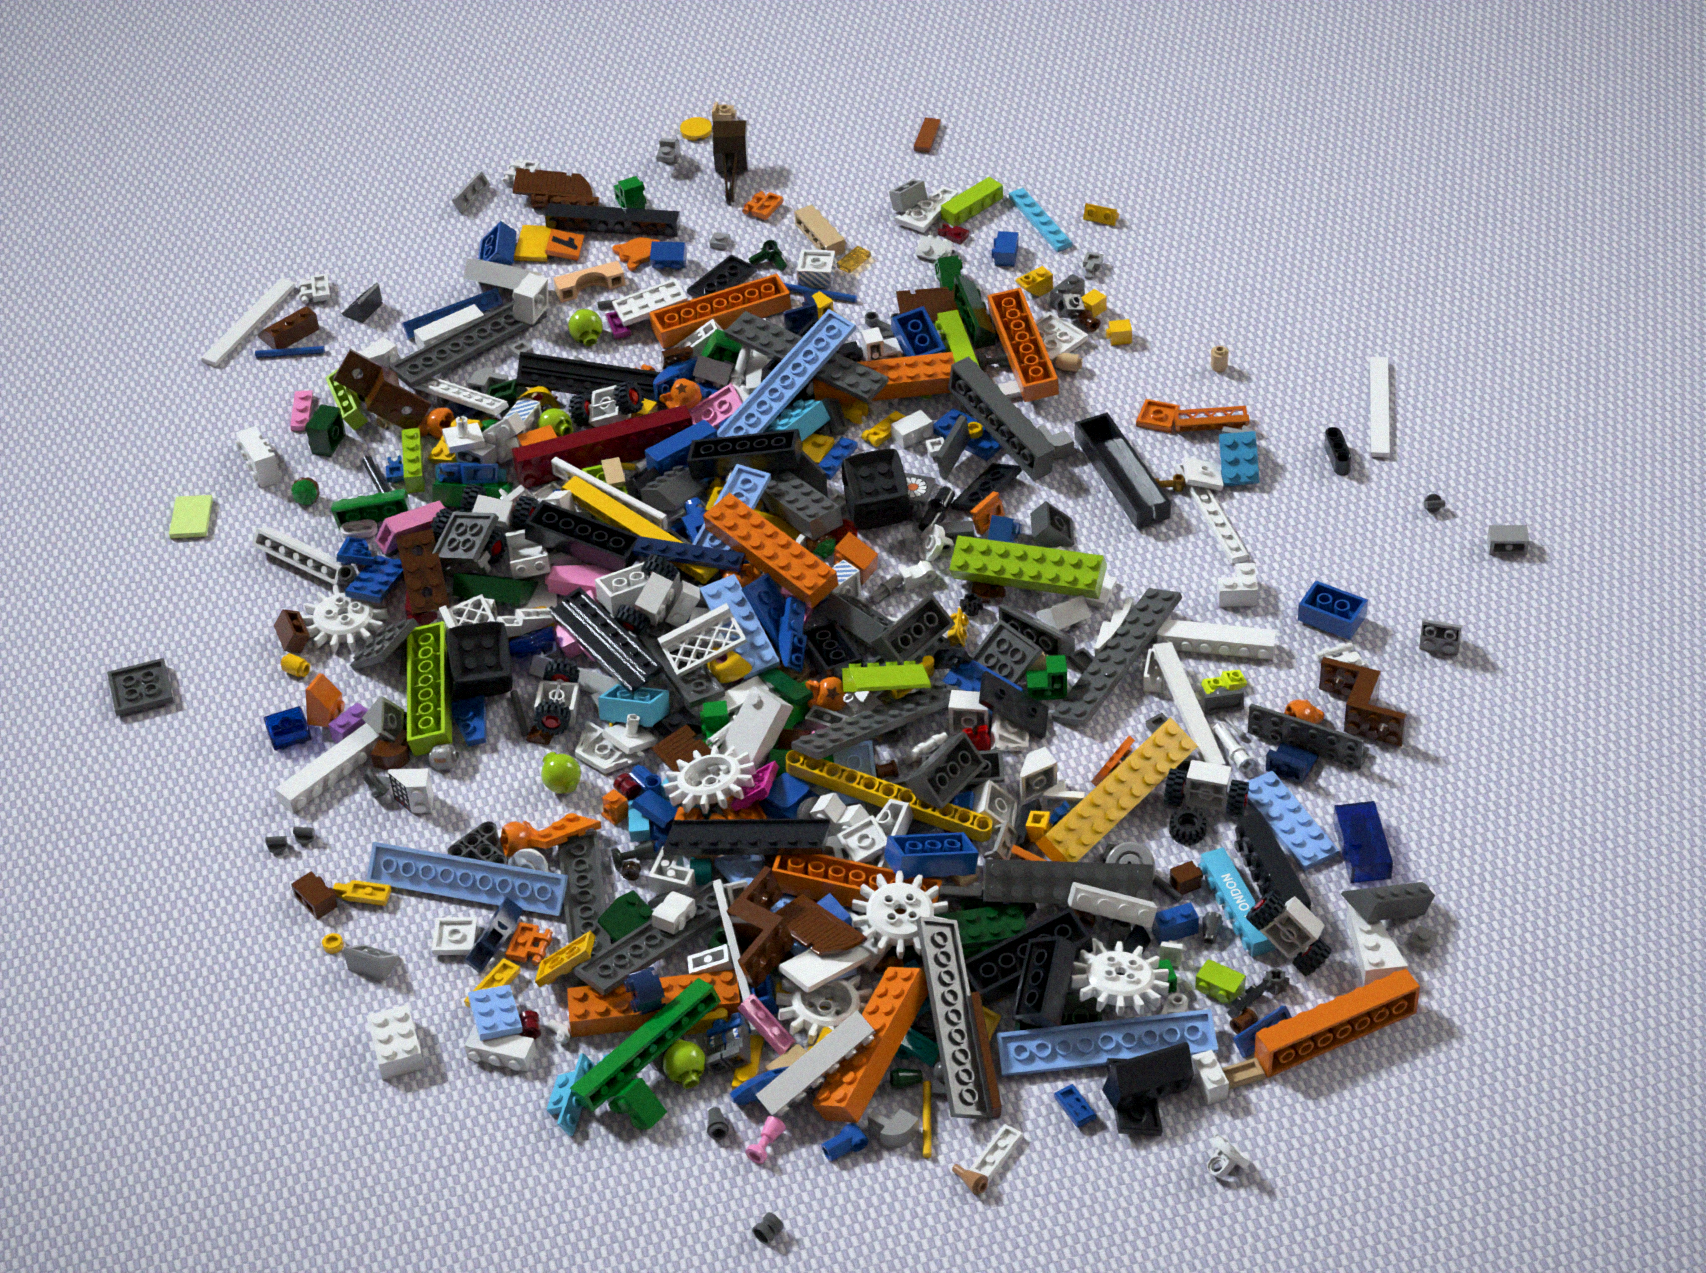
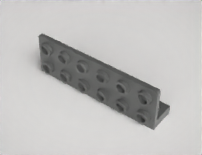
[1248,703,1369,769]

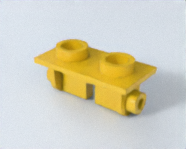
[1083,203,1119,226]
[947,607,969,648]

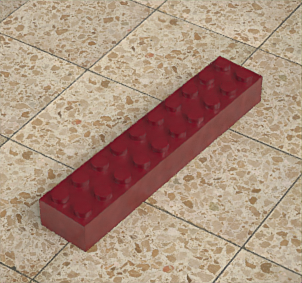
[512,405,692,488]

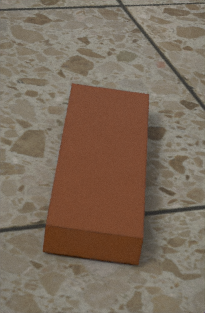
[914,117,941,153]

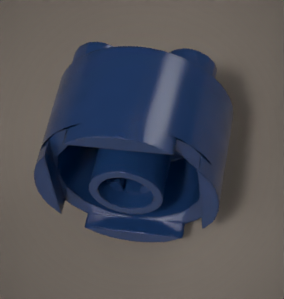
[623,966,666,1015]

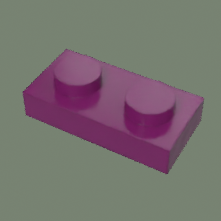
[605,311,631,340]

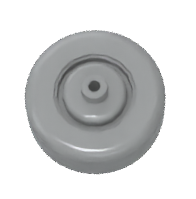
[1106,842,1156,880]

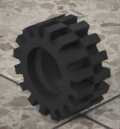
[1169,807,1207,845]

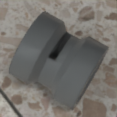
[752,1212,784,1245]

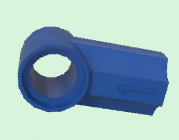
[629,764,662,797]
[821,1123,869,1162]

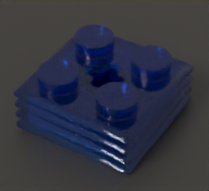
[509,626,558,659]
[264,706,312,751]

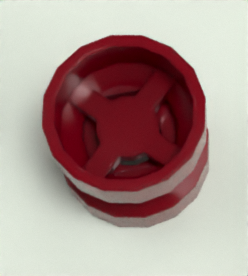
[613,773,641,801]
[519,1010,541,1040]

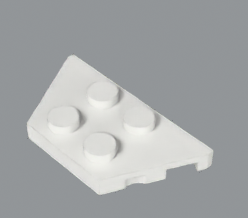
[991,711,1029,751]
[575,721,645,774]

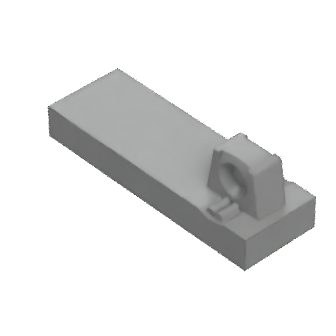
[452,171,491,213]
[442,551,491,576]

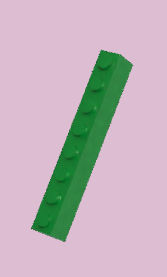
[570,978,721,1112]

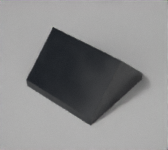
[341,282,383,323]

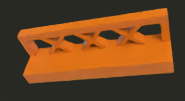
[1174,406,1250,432]

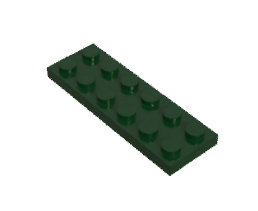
[903,903,1027,958]

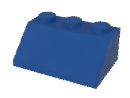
[478,221,517,266]

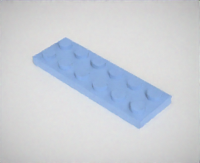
[692,464,771,551]
[699,574,780,680]
[1247,770,1339,871]

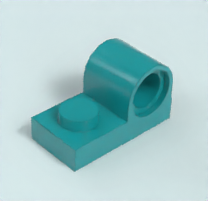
[690,857,712,886]
[895,1028,939,1066]

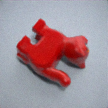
[962,725,991,751]

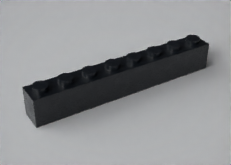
[545,203,680,237]

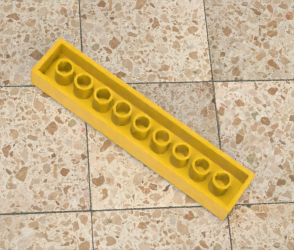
[1036,717,1198,862]

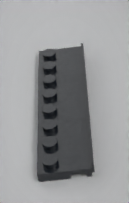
[515,351,661,402]
[549,587,665,695]
[663,819,831,855]

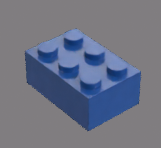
[891,306,946,357]
[1298,580,1368,640]

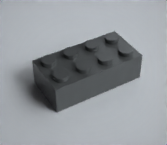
[870,594,955,665]

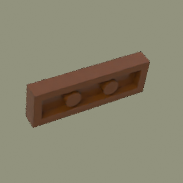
[549,196,600,206]

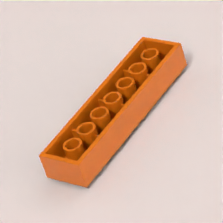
[649,274,791,349]
[987,287,1059,402]
[812,352,954,404]
[703,493,839,608]
[772,854,942,918]
[812,967,929,1123]
[1254,968,1420,1078]
[567,969,741,1038]

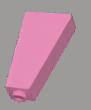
[375,500,446,554]
[545,565,614,597]

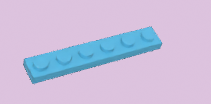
[1009,188,1072,252]

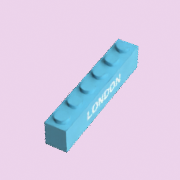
[1198,847,1275,957]

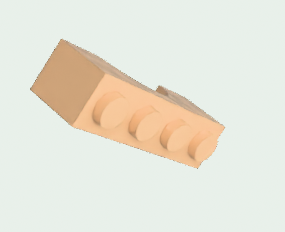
[553,261,626,303]

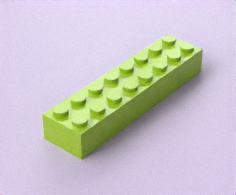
[949,535,1107,599]
[407,621,452,756]

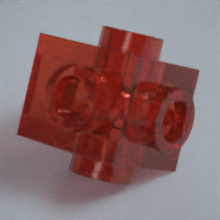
[830,519,858,547]

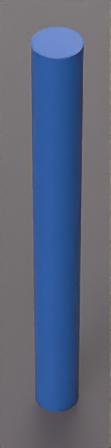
[255,346,325,358]

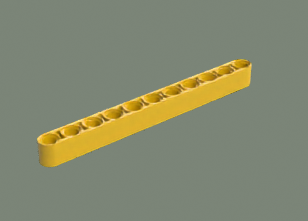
[561,476,719,584]
[786,750,993,842]

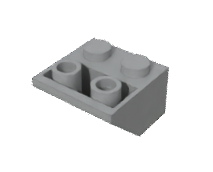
[1419,619,1463,655]

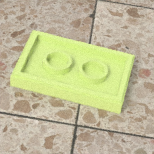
[169,495,213,539]

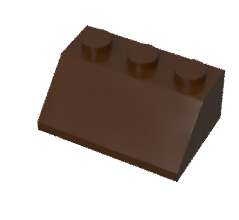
[257,306,319,349]

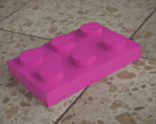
[731,761,779,811]

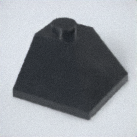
[653,706,703,739]

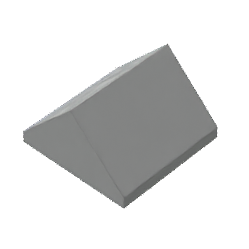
[362,696,404,743]
[343,944,399,981]

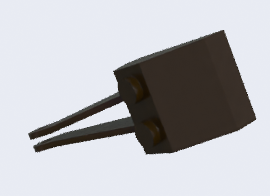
[713,120,749,203]

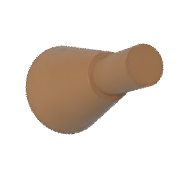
[952,1164,988,1195]

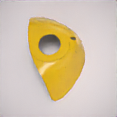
[513,386,560,409]
[705,647,752,683]

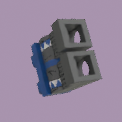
[704,1012,751,1076]

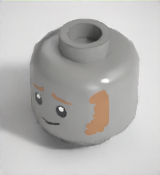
[429,744,460,770]

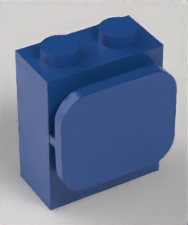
[759,773,821,819]

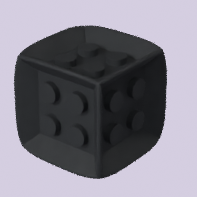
[842,449,910,530]
[445,621,513,699]

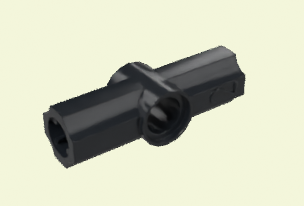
[918,486,955,532]

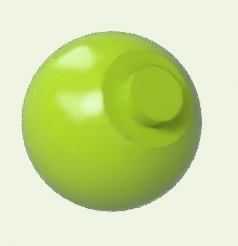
[568,309,603,346]
[537,408,573,437]
[541,752,581,794]
[663,1040,706,1089]

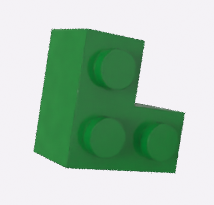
[614,176,647,209]
[934,255,964,291]
[702,329,742,364]
[1026,655,1067,701]
[700,700,729,750]
[607,1078,667,1130]

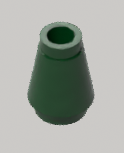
[889,1068,923,1090]

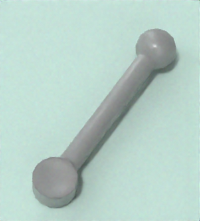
[1219,711,1246,739]

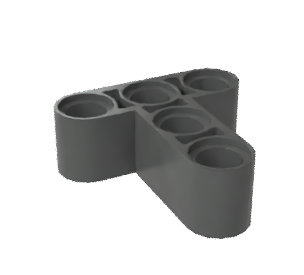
[447,821,508,865]

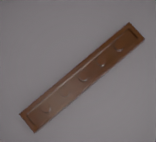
[971,991,1002,1118]

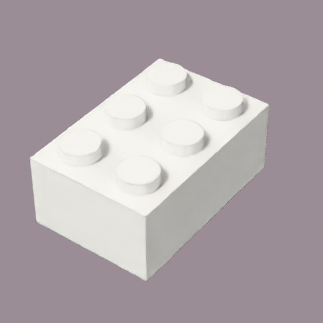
[366,1005,425,1080]

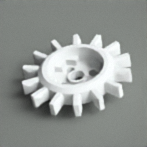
[302,585,388,653]
[663,745,757,814]
[852,871,948,959]
[1071,941,1169,1016]
[776,974,872,1044]

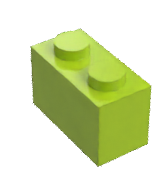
[1195,959,1246,1005]

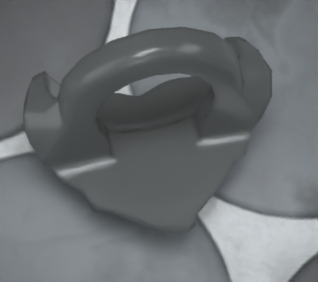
[363,769,391,797]

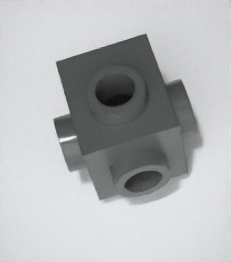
[1054,293,1085,319]

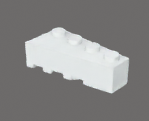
[235,426,281,488]
[845,799,914,869]
[1346,904,1408,986]

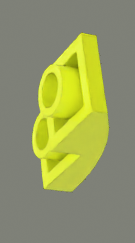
[1201,670,1247,694]

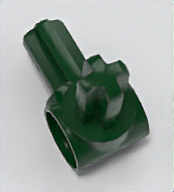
[748,240,787,271]

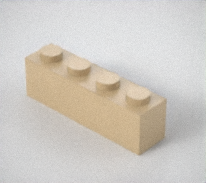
[794,204,846,257]

